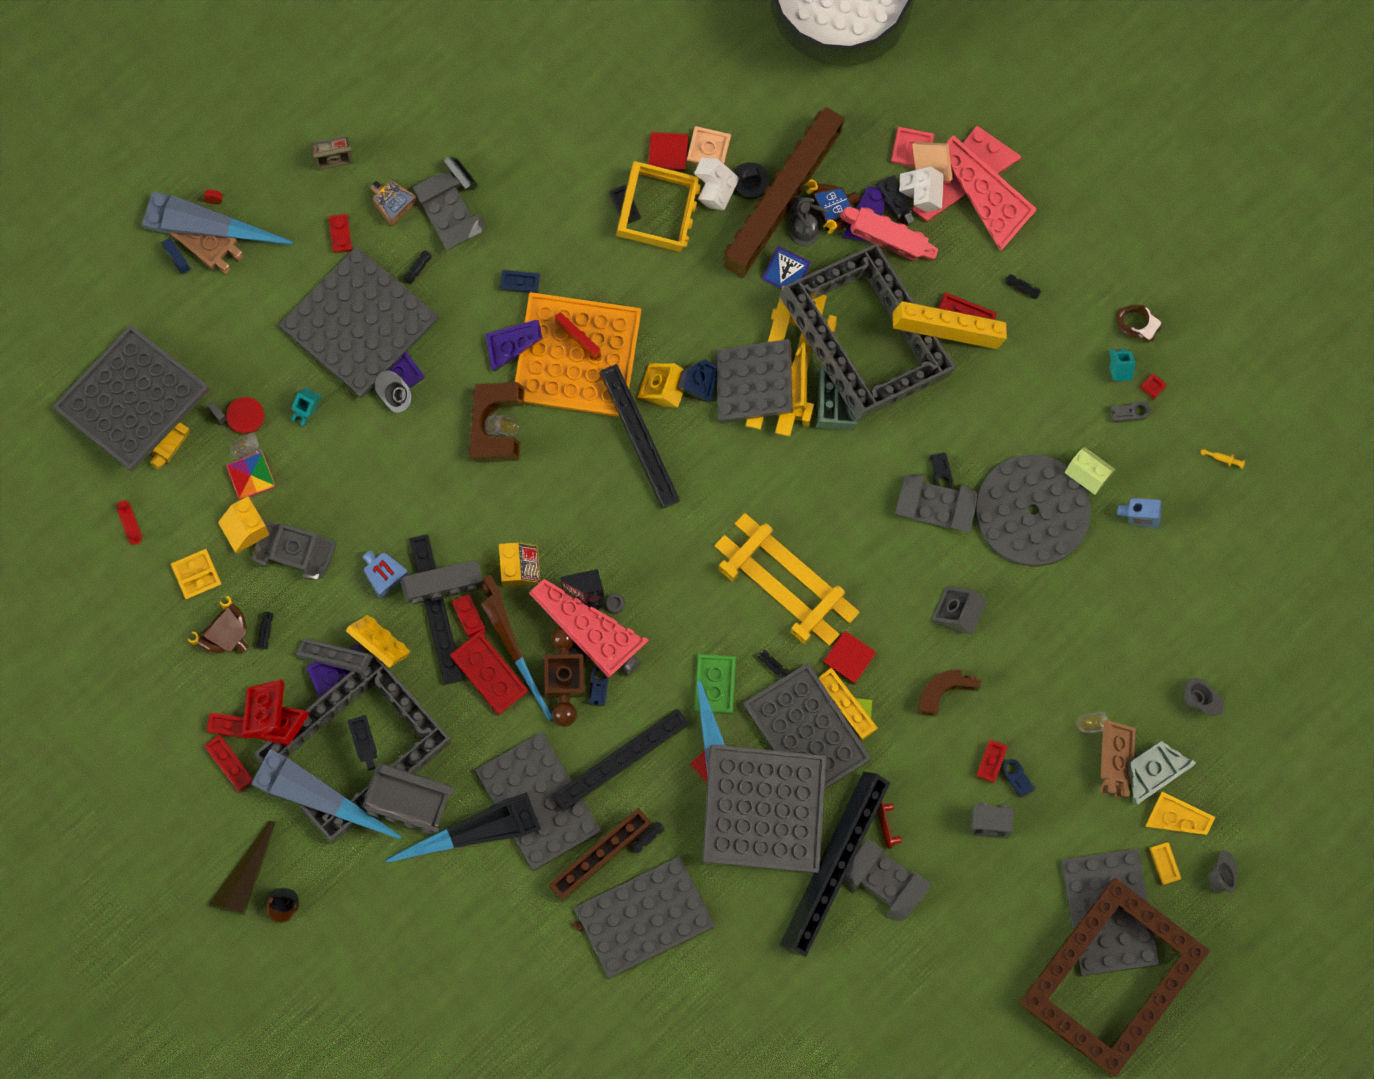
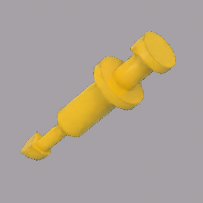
[1201,449,1246,469]

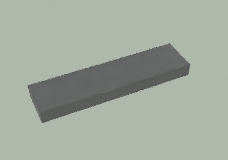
[296,638,372,674]

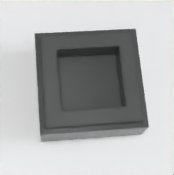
[208,402,226,425]

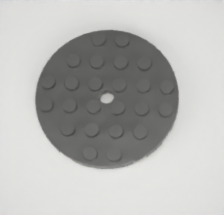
[976,454,1091,567]

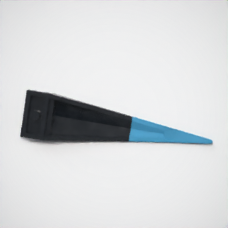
[386,792,541,862]

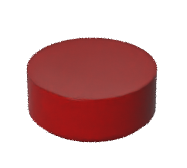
[203,189,223,204]

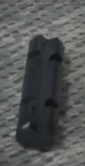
[403,250,432,284]
[1005,274,1041,299]
[257,612,273,650]
[758,650,790,679]
[630,822,665,853]

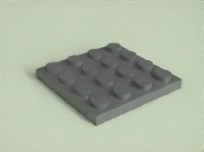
[717,339,793,423]

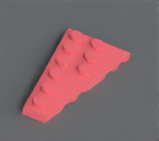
[912,126,1022,222]
[529,579,649,678]

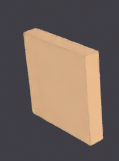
[686,126,731,165]
[912,142,953,181]

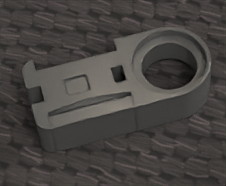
[1110,401,1150,423]

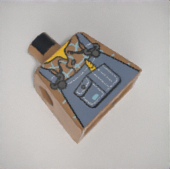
[370,180,417,227]

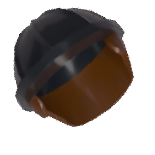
[265,888,299,923]

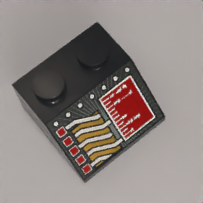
[560,569,605,610]

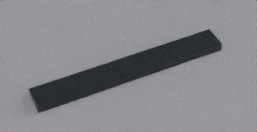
[599,364,680,509]
[409,534,463,686]
[552,709,689,812]

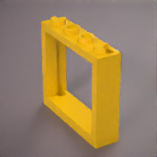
[616,161,701,252]

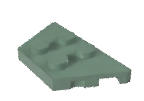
[1128,741,1196,805]

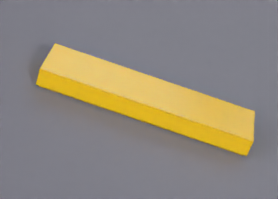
[818,668,878,740]

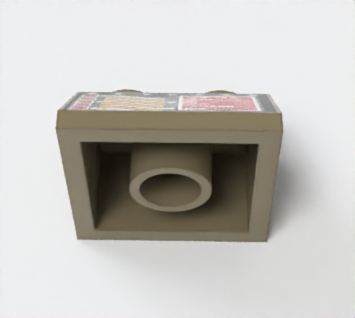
[311,136,353,171]

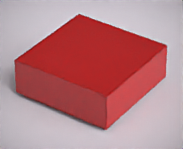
[1140,373,1167,400]

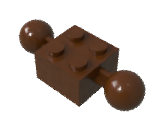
[544,627,584,727]

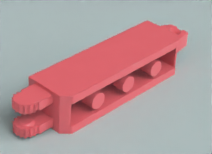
[840,206,938,261]

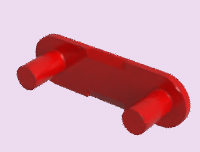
[116,500,142,545]
[877,802,902,849]

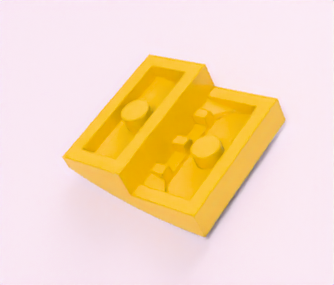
[171,549,221,599]

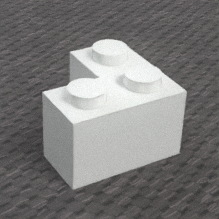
[694,157,739,210]
[899,167,944,212]

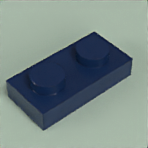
[500,270,540,293]

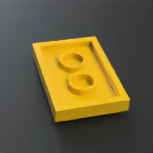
[346,615,411,668]

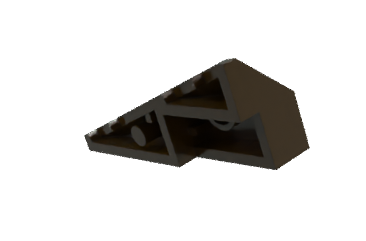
[208,821,275,916]

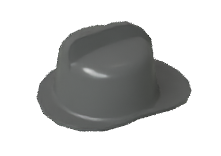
[790,208,820,246]
[375,370,413,413]
[1184,678,1224,716]
[1208,850,1237,893]

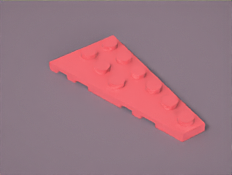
[946,135,1037,251]

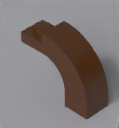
[917,670,981,717]

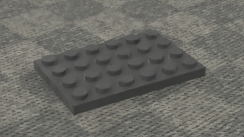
[743,663,872,790]
[475,732,601,871]
[1061,849,1159,976]
[574,856,715,979]

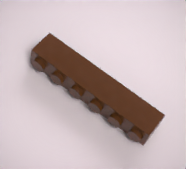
[549,808,652,902]

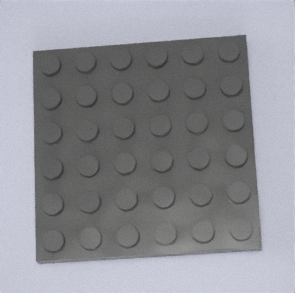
[279,246,440,398]
[52,325,211,472]
[702,744,826,873]

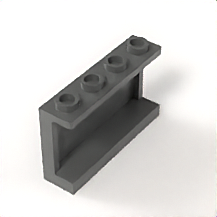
[362,762,455,834]

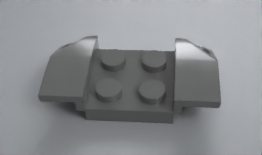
[413,172,485,251]
[895,474,977,532]
[252,520,337,579]
[844,838,932,921]

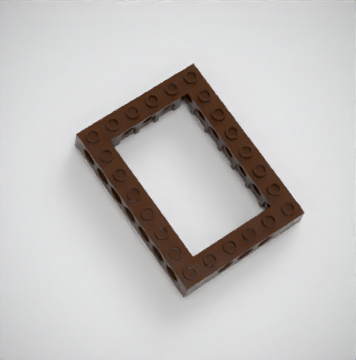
[1018,877,1210,1078]

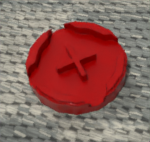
[226,397,265,435]

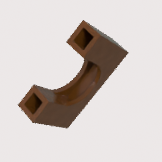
[468,382,525,462]

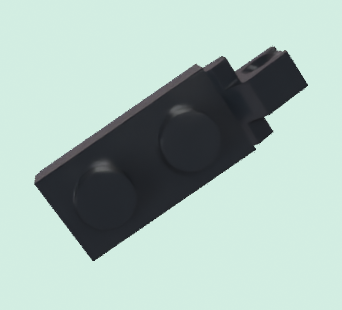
[877,175,914,226]
[347,715,378,771]

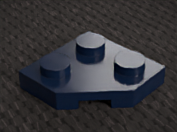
[678,359,717,402]

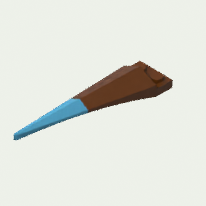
[481,575,553,721]

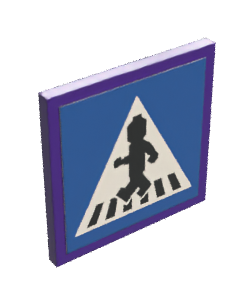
[762,246,811,289]

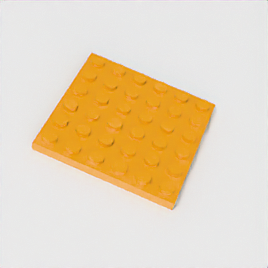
[515,292,642,417]

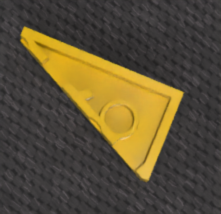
[792,343,808,409]

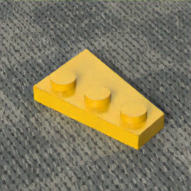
[1145,792,1215,835]

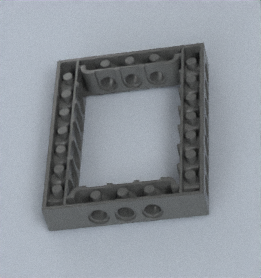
[779,243,956,421]
[254,654,451,845]

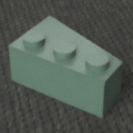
[816,367,857,431]

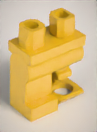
[150,422,190,469]

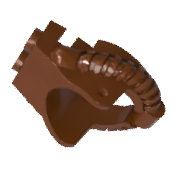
[1116,304,1162,344]

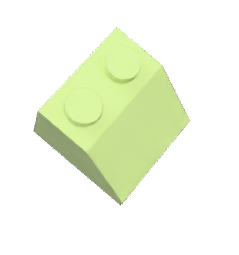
[1064,447,1116,495]

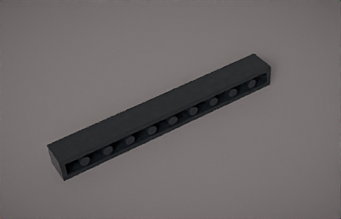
[779,771,890,957]

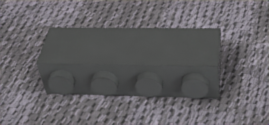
[400,560,483,605]

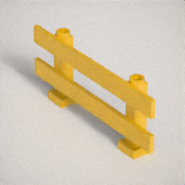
[746,286,837,437]
[714,513,860,646]

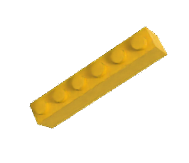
[893,301,1007,349]

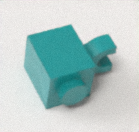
[1109,348,1136,381]
[291,387,322,426]

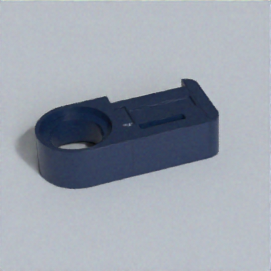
[162,238,191,275]
[588,666,609,706]
[1002,759,1035,798]

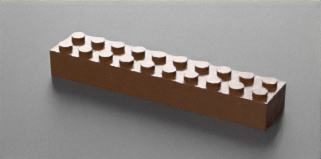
[723,106,845,278]

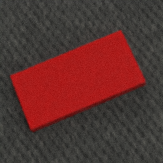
[450,631,528,716]

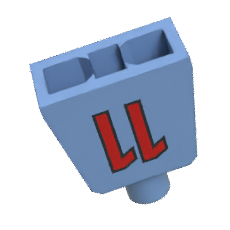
[1117,498,1162,529]
[362,550,408,599]

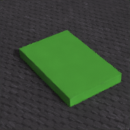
[694,654,736,714]

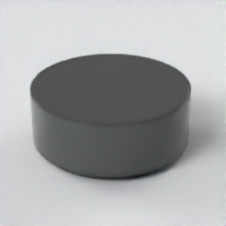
[606,594,625,614]
[623,656,641,676]

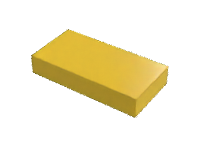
[1149,842,1181,886]

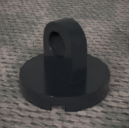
[734,162,769,199]

